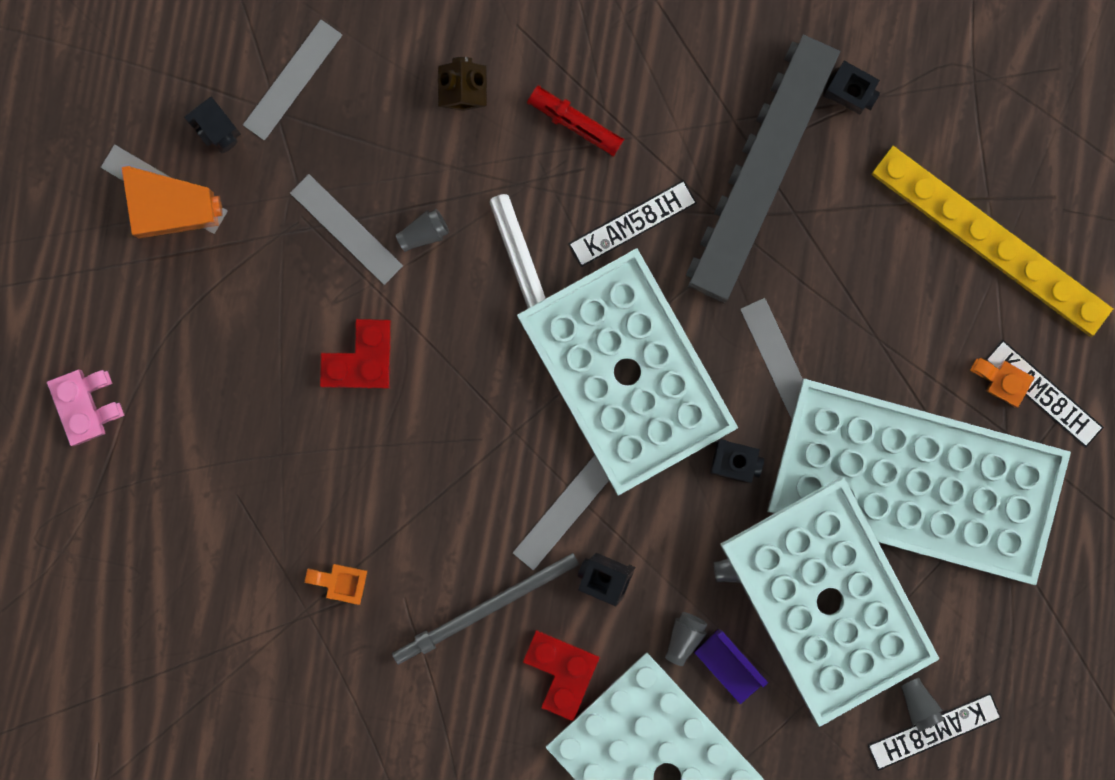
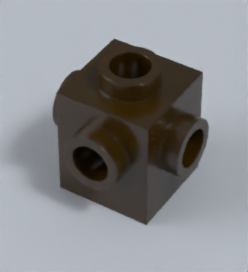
[438,57,487,111]

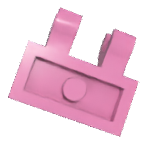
[47,369,125,446]

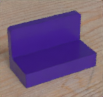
[694,629,768,704]

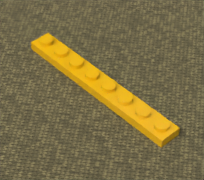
[871,146,1113,337]

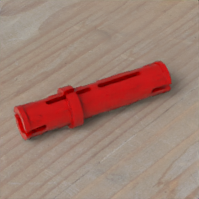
[527,84,625,157]

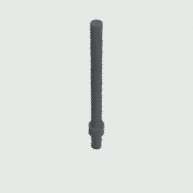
[392,553,579,665]

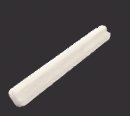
[490,194,546,308]

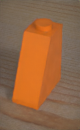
[121,166,223,239]

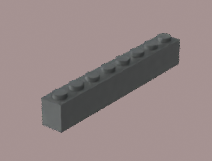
[686,34,841,303]

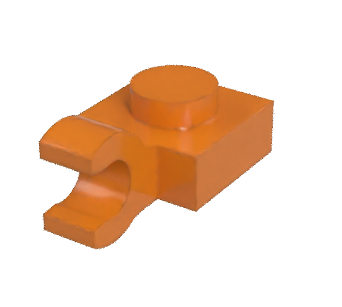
[970,358,1035,408]
[304,564,368,605]

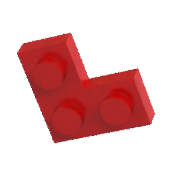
[320,319,391,389]
[523,630,600,721]

